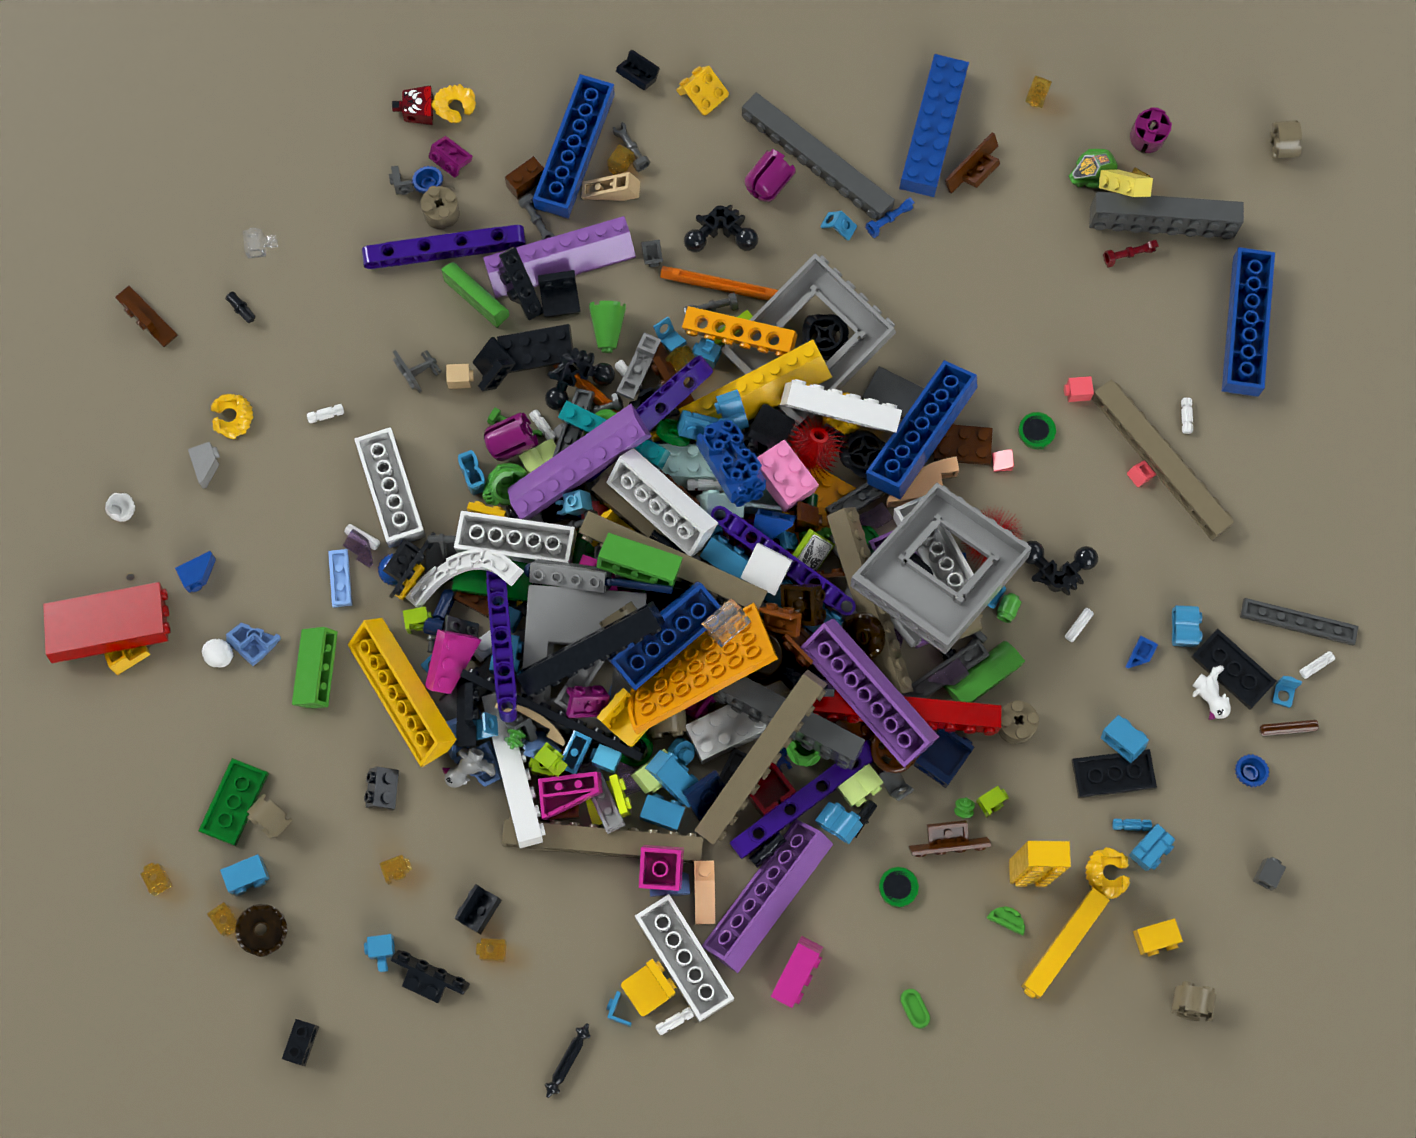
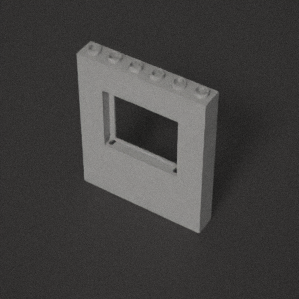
[721,253,896,428]
[850,483,1032,654]
[519,585,647,736]

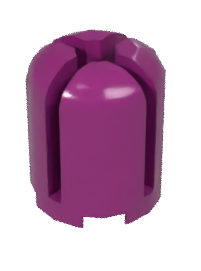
[1130,107,1172,153]
[744,149,796,202]
[484,412,538,461]

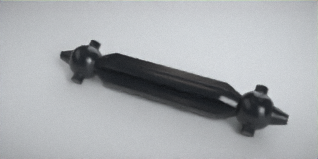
[545,1023,591,1098]

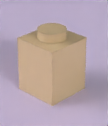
[446,364,474,389]

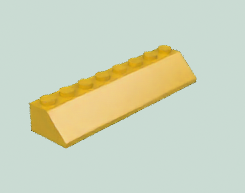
[679,340,832,441]
[348,618,457,767]

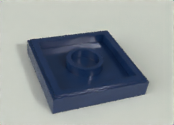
[682,770,725,821]

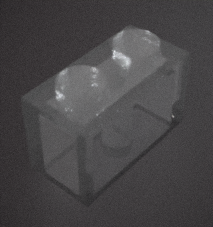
[701,598,751,647]

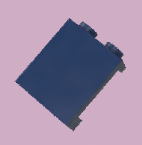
[914,729,975,788]

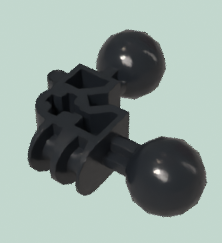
[684,205,759,252]
[545,348,615,410]
[1025,541,1098,596]

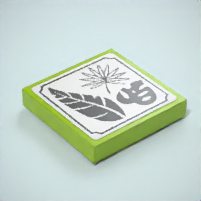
[792,529,835,571]

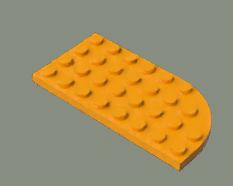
[628,603,778,735]

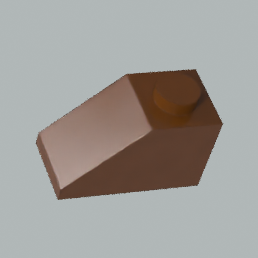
[794,502,822,532]

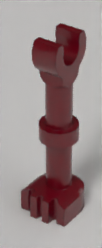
[1103,240,1159,268]

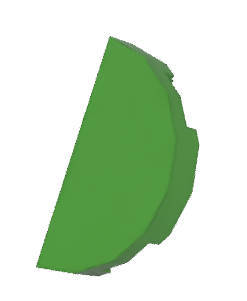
[986,906,1025,936]

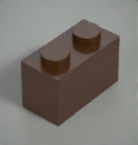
[505,156,544,199]

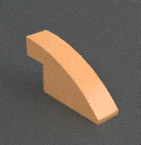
[886,456,959,508]

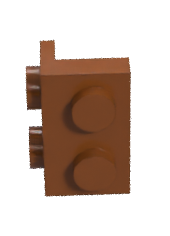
[759,603,802,637]
[780,627,813,669]

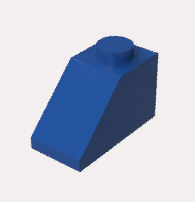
[752,508,796,539]
[175,551,216,593]

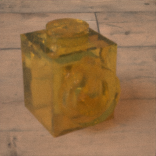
[1025,76,1052,108]

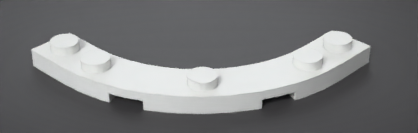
[405,549,524,608]

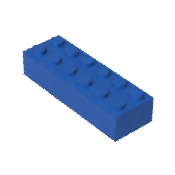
[608,581,726,691]

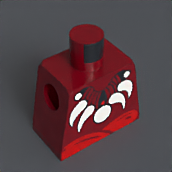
[392,86,433,125]

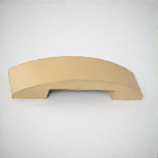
[495,703,566,747]

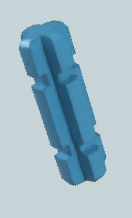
[1112,819,1152,831]

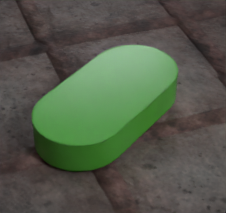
[900,989,930,1029]

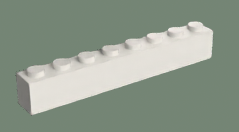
[482,694,546,848]

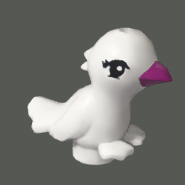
[1192,665,1231,720]

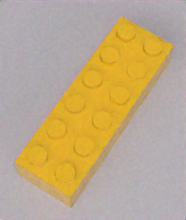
[1009,841,1071,887]

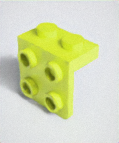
[586,774,632,825]

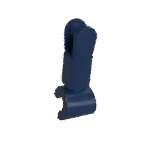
[423,589,455,636]

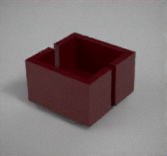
[748,763,796,817]

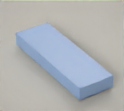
[328,549,352,608]

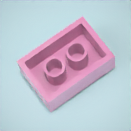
[757,439,819,513]

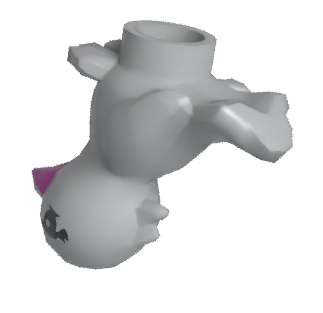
[442,748,496,788]

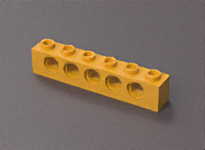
[682,306,798,357]

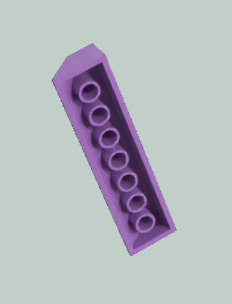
[483,216,636,299]
[507,404,652,520]
[800,618,939,767]
[702,819,833,973]

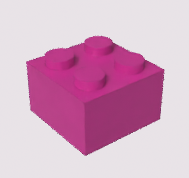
[639,845,684,891]

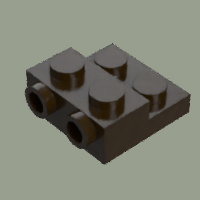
[780,584,826,626]

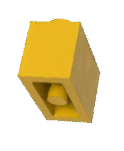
[1133,918,1183,957]

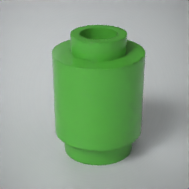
[997,593,1022,623]

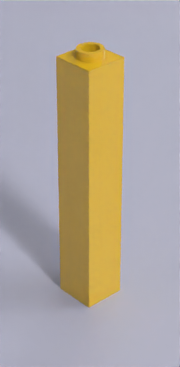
[1021,888,1110,999]

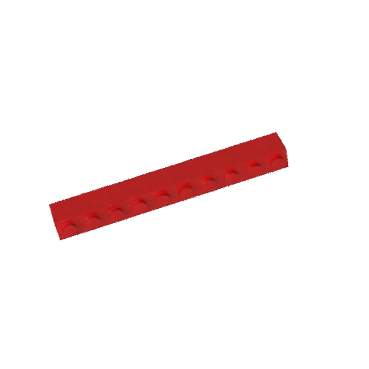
[813,690,1002,736]

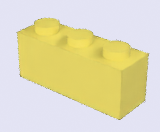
[1099,170,1153,197]

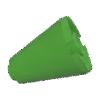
[589,301,626,353]

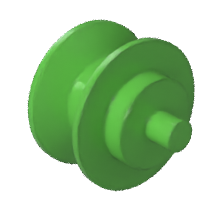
[504,727,526,750]
[954,797,975,819]

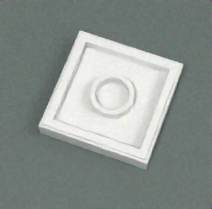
[740,543,793,596]

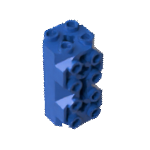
[696,420,766,507]

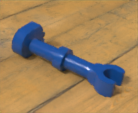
[865,197,915,238]

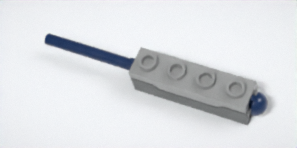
[524,559,673,594]

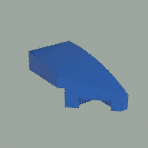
[1125,636,1158,669]

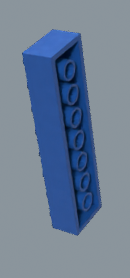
[899,54,969,197]
[533,74,615,219]
[1222,247,1275,397]
[866,360,977,500]

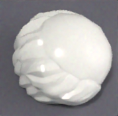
[105,493,135,522]
[202,639,233,668]

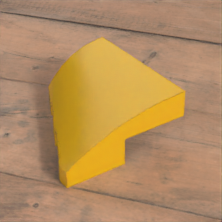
[104,646,151,675]

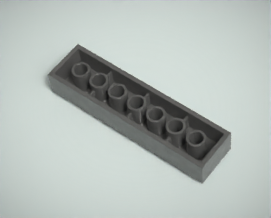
[1089,192,1244,239]
[712,677,865,770]

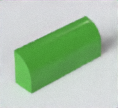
[441,262,510,328]
[596,533,683,586]
[292,627,338,708]
[943,641,1025,703]

